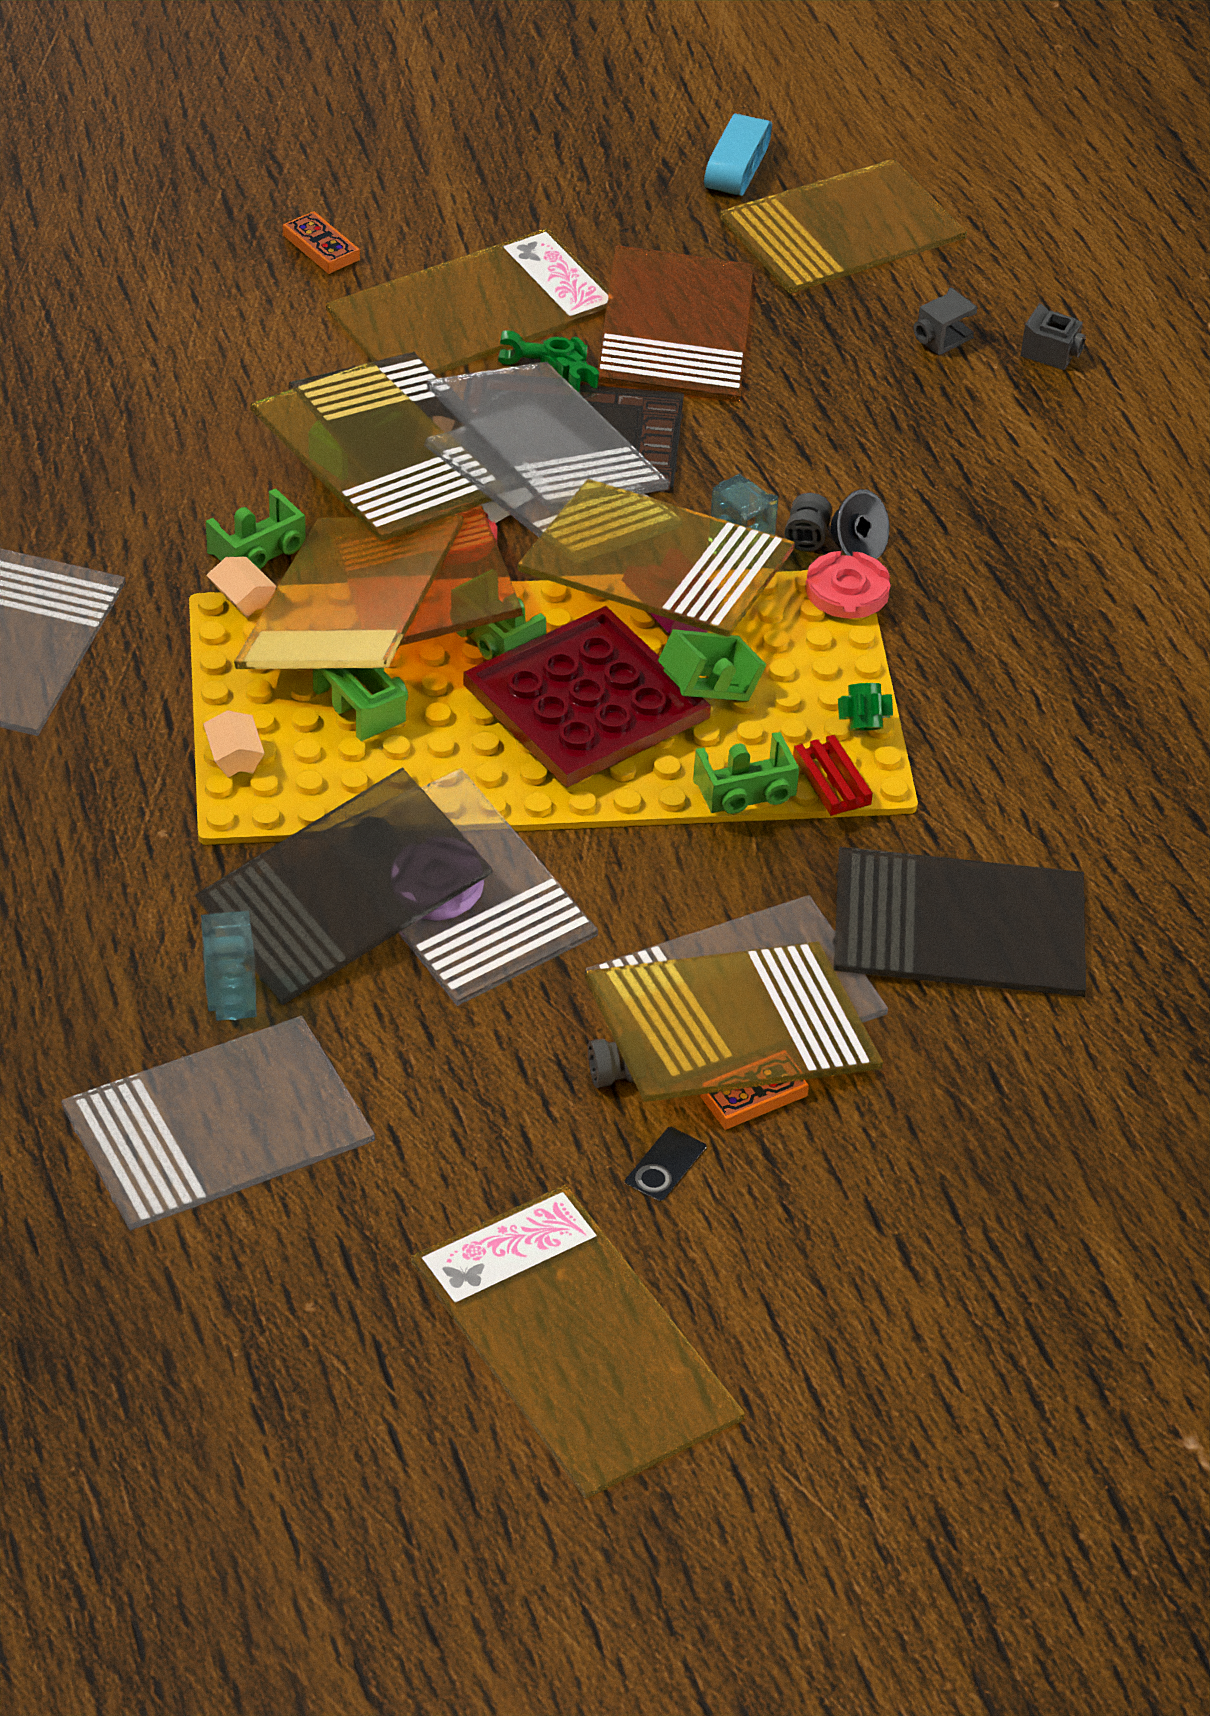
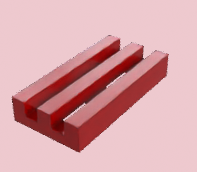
[793,735,873,816]

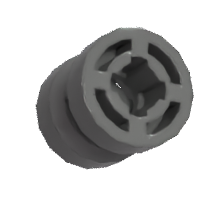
[784,493,833,552]
[588,1034,645,1088]

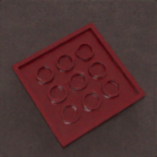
[463,606,711,788]

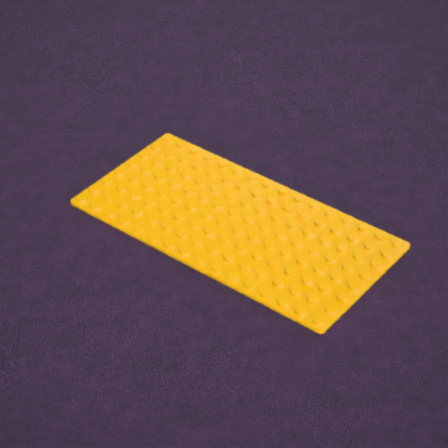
[189,570,918,845]

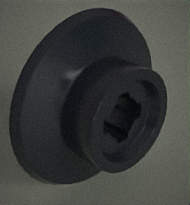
[831,489,890,559]

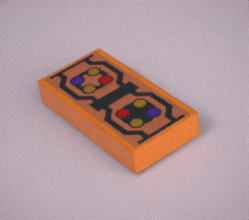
[283,211,360,274]
[700,1053,809,1130]

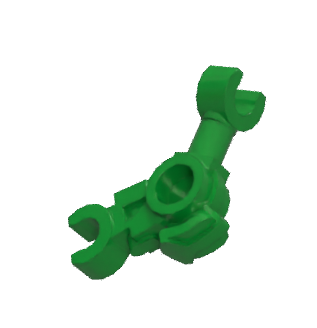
[498,330,599,392]

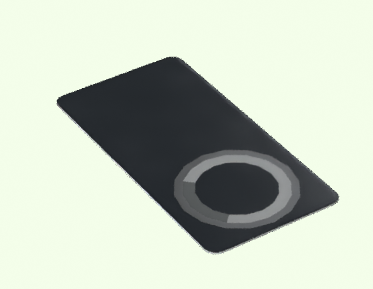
[624,1127,706,1201]

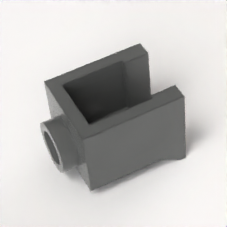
[913,287,978,356]
[1020,303,1086,370]

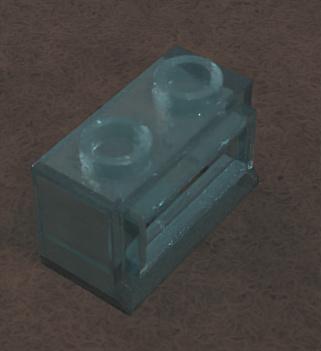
[708,473,779,573]
[201,911,257,1021]

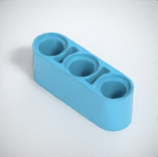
[704,113,772,196]

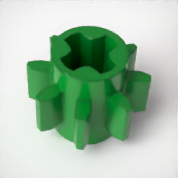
[838,683,893,731]

